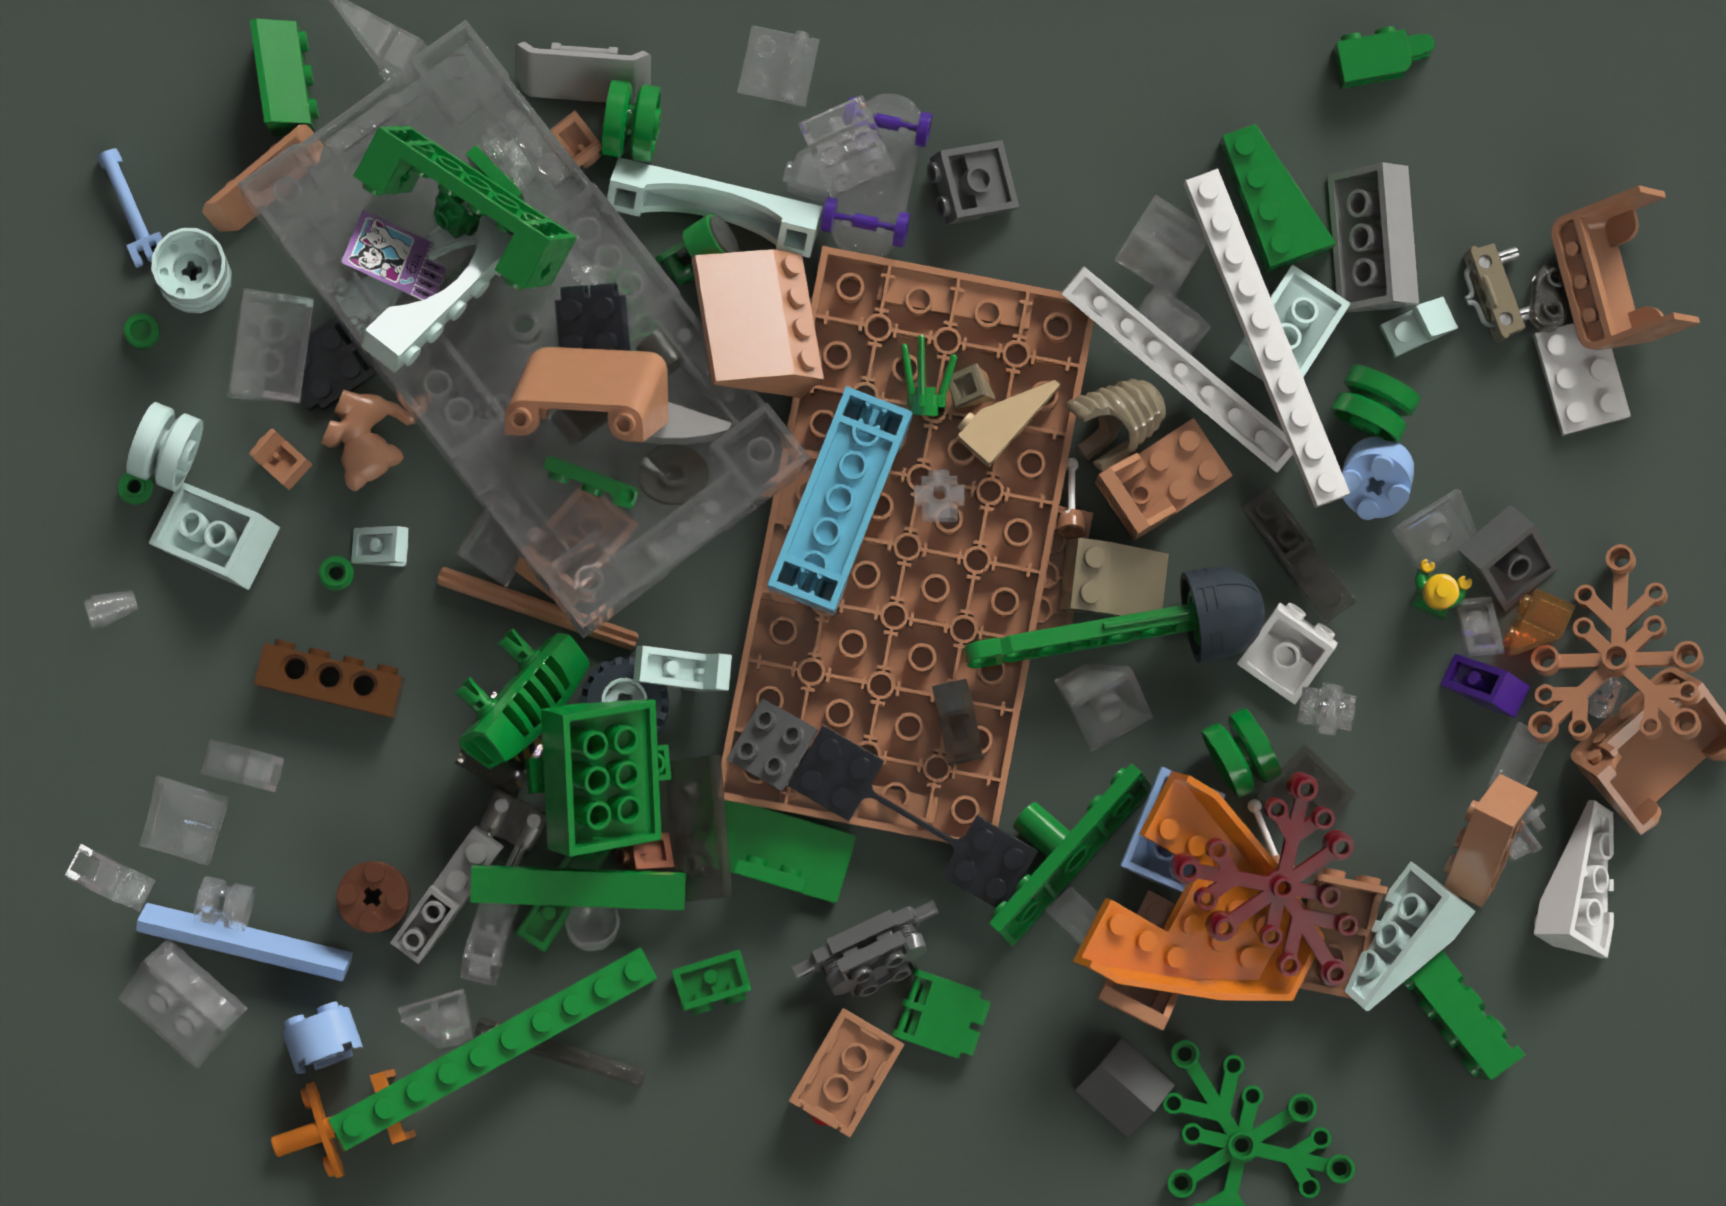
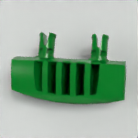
[454,628,590,769]

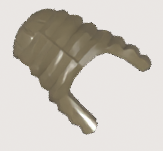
[1065,379,1166,471]

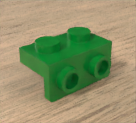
[672,949,752,1016]

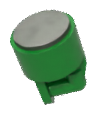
[655,214,739,285]

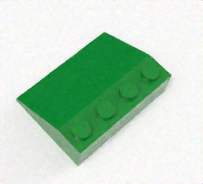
[541,699,662,857]

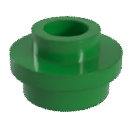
[118,472,154,505]
[318,556,354,591]

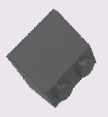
[1457,505,1559,612]

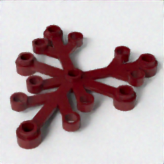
[1169,772,1359,987]

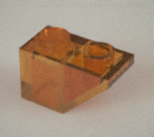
[1502,588,1575,658]

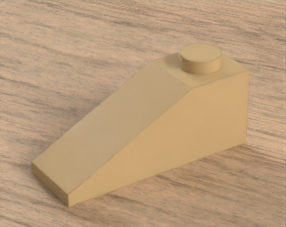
[957,380,1060,468]

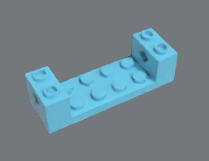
[767,386,913,616]

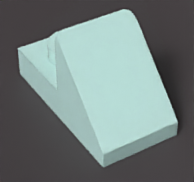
[1379,297,1458,358]
[351,526,409,567]

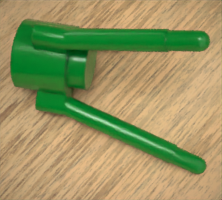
[901,335,957,416]

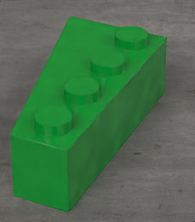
[1219,124,1336,273]
[1402,950,1525,1081]

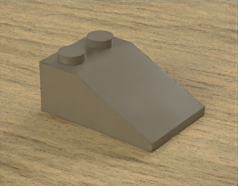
[1058,538,1169,617]

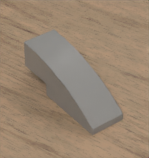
[644,402,732,445]

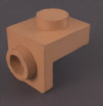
[548,110,602,169]
[249,429,313,490]

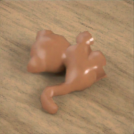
[321,390,428,491]

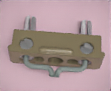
[1463,243,1540,343]

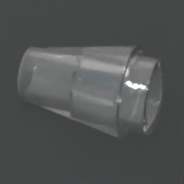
[83,590,139,629]

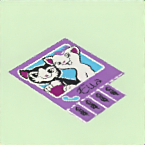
[341,210,447,300]

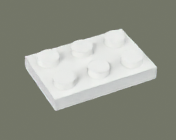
[1533,323,1631,436]

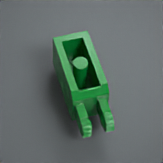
[1333,26,1436,89]

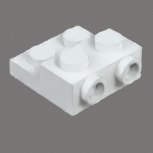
[1237,603,1338,704]

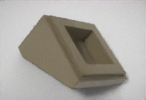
[949,363,995,410]

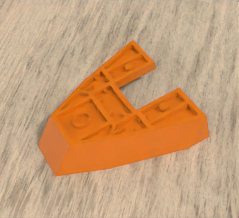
[1072,771,1325,1001]

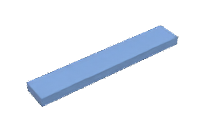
[136,903,353,981]

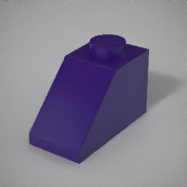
[1440,653,1530,718]

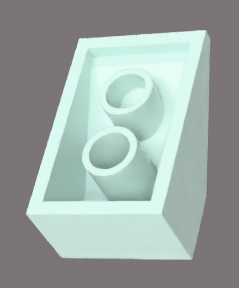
[1230,264,1351,380]
[149,482,280,590]

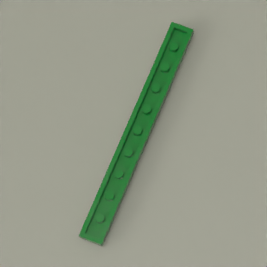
[327,947,658,1152]

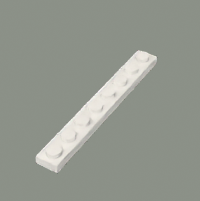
[1061,266,1293,472]

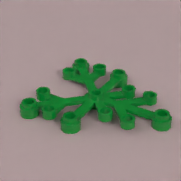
[1162,1040,1355,1206]

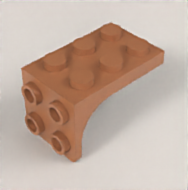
[1300,868,1388,999]

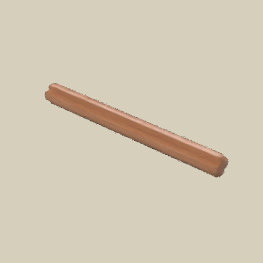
[437,567,639,651]

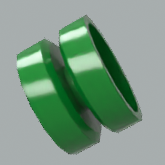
[602,80,662,163]
[1330,364,1421,443]
[1201,707,1282,799]

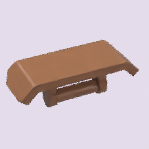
[202,124,323,232]

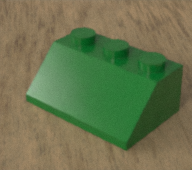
[250,18,319,137]

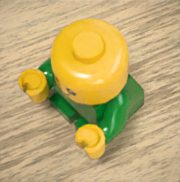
[1410,559,1472,620]

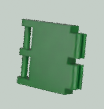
[891,968,991,1059]

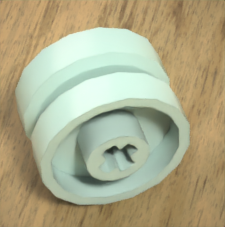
[126,402,203,492]

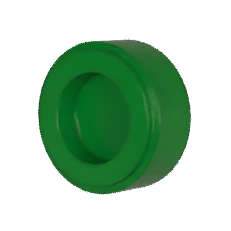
[124,313,160,349]

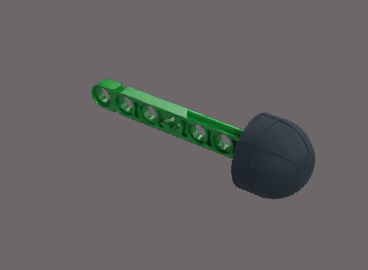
[963,567,1265,669]

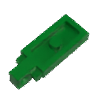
[543,455,640,509]

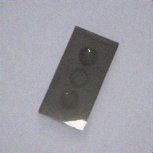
[662,755,732,902]

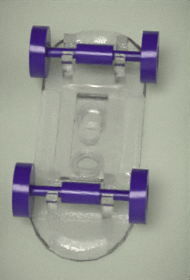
[821,93,933,257]

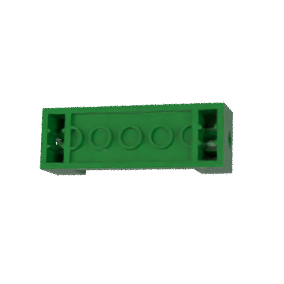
[353,126,577,291]

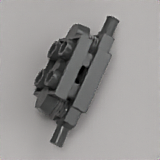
[791,900,939,999]

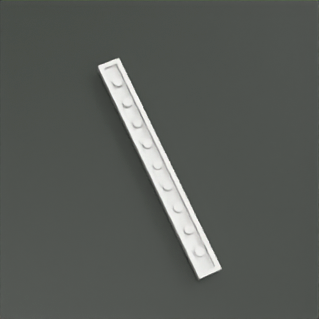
[1183,169,1350,508]

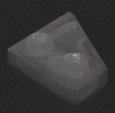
[398,989,473,1049]

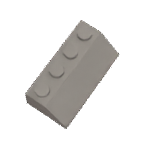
[1327,162,1419,313]

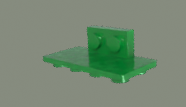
[702,799,856,903]

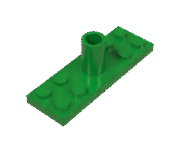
[989,763,1152,947]

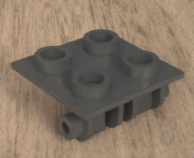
[727,698,819,791]

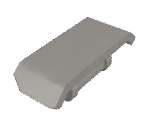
[515,42,651,104]

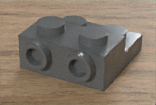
[927,140,1020,225]

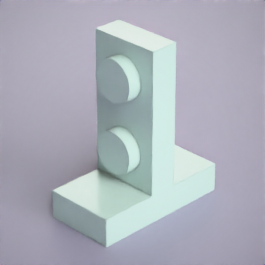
[633,646,732,692]

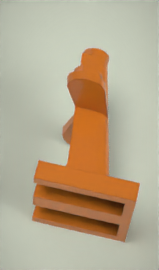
[271,1069,416,1178]

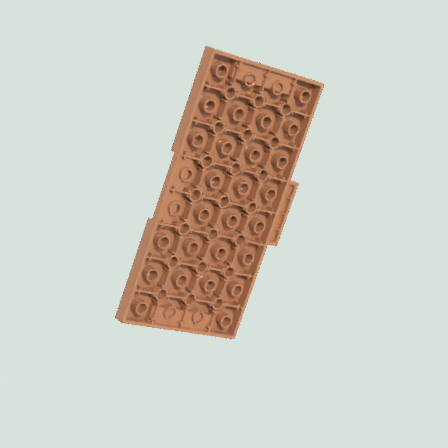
[714,246,1094,844]

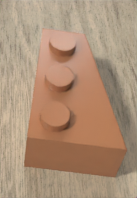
[1444,774,1538,907]

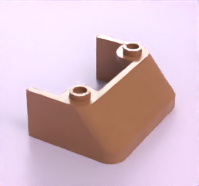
[1551,185,1700,350]

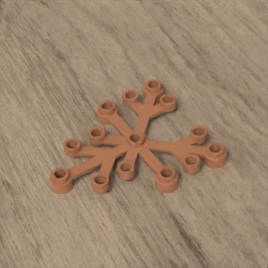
[1528,544,1704,743]

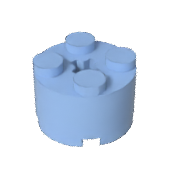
[1342,437,1414,520]
[282,1002,364,1074]

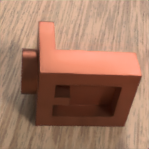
[615,833,674,871]

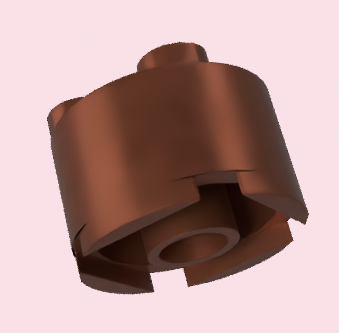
[336,861,411,933]

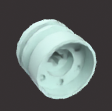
[151,228,232,313]

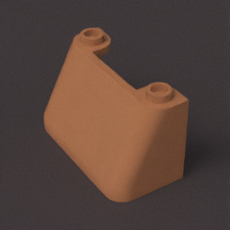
[504,347,668,442]
[1571,667,1726,835]

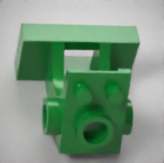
[433,145,525,239]

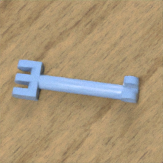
[97,148,163,268]

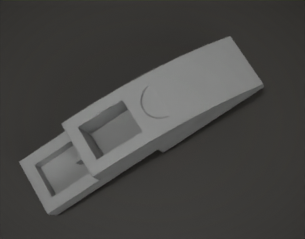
[390,826,504,964]

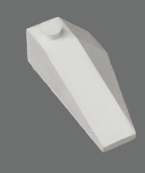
[1534,800,1614,958]

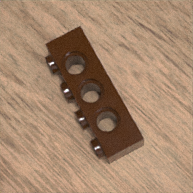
[254,639,405,719]

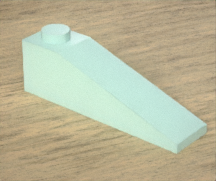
[1345,862,1476,1011]

